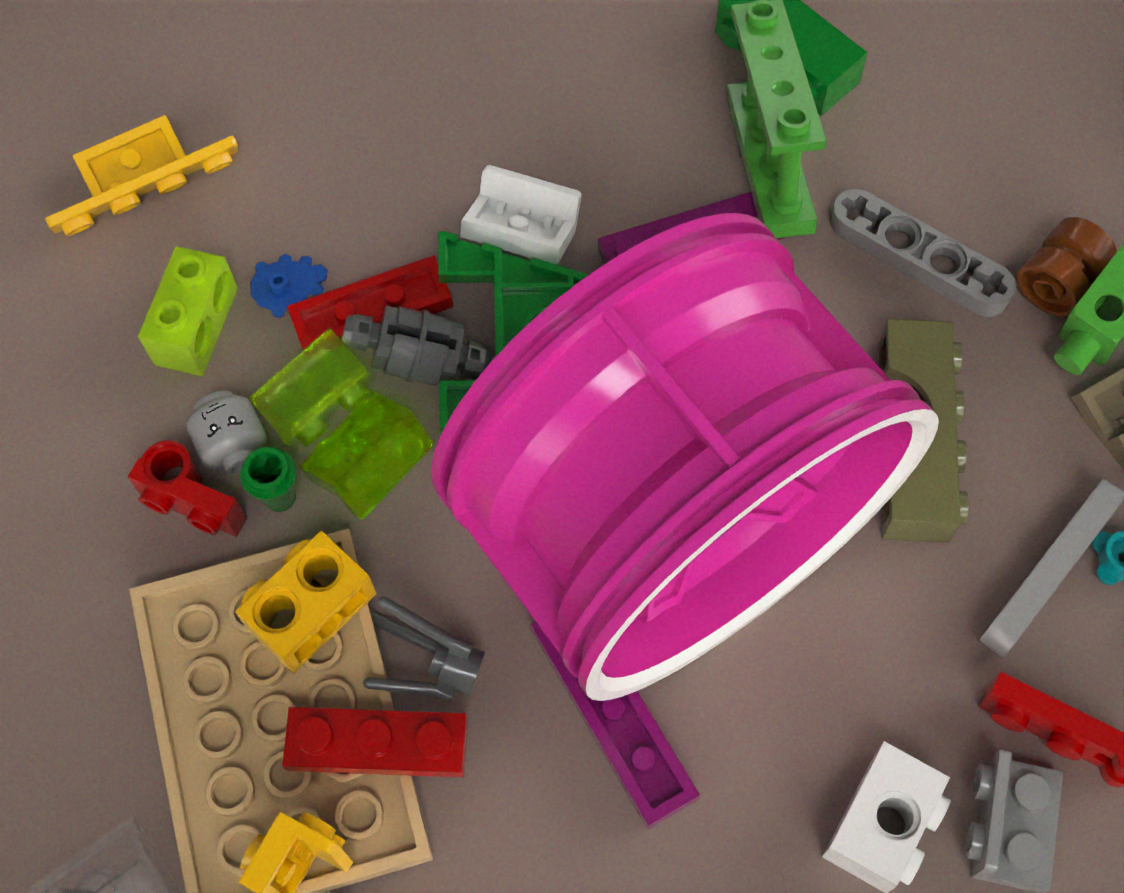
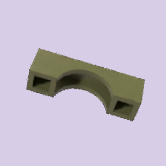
[879,319,969,543]

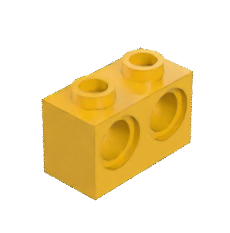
[235,530,377,674]

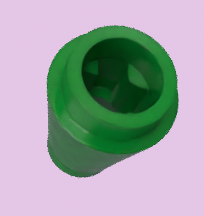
[240,447,296,512]

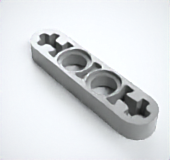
[830,189,1016,317]
[979,478,1124,659]

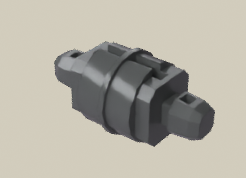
[341,306,493,386]

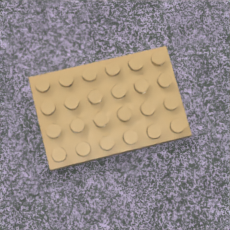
[129,528,433,893]

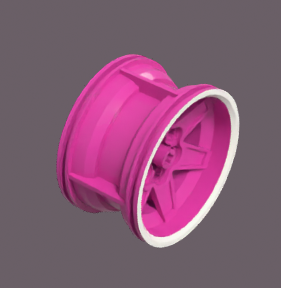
[431,213,939,701]

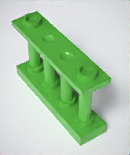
[727,0,827,238]

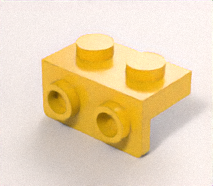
[238,811,353,893]

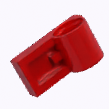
[127,440,247,537]

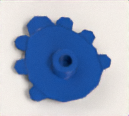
[250,254,328,318]

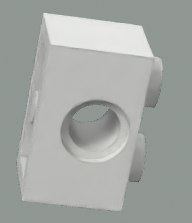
[822,741,951,893]

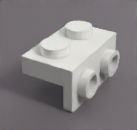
[460,165,582,265]

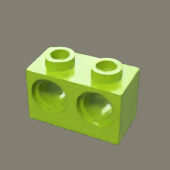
[138,246,238,377]

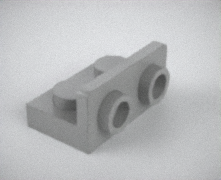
[965,749,1063,893]

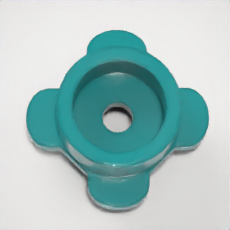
[1092,531,1124,586]

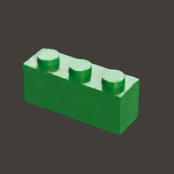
[715,0,868,116]

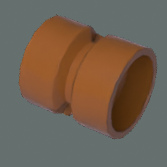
[1016,217,1117,317]

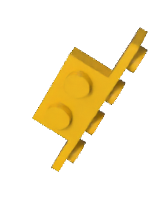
[45,115,238,236]

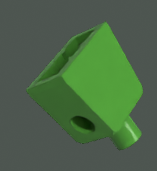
[1054,244,1124,375]

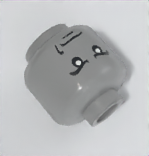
[186,390,267,475]

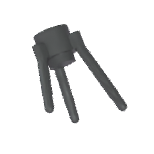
[363,596,485,702]

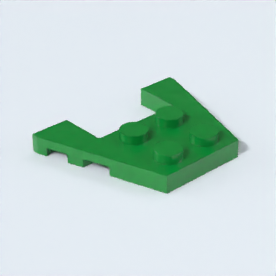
[438,231,589,433]

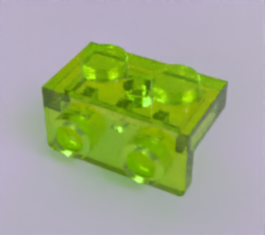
[248,328,374,448]
[299,392,433,520]

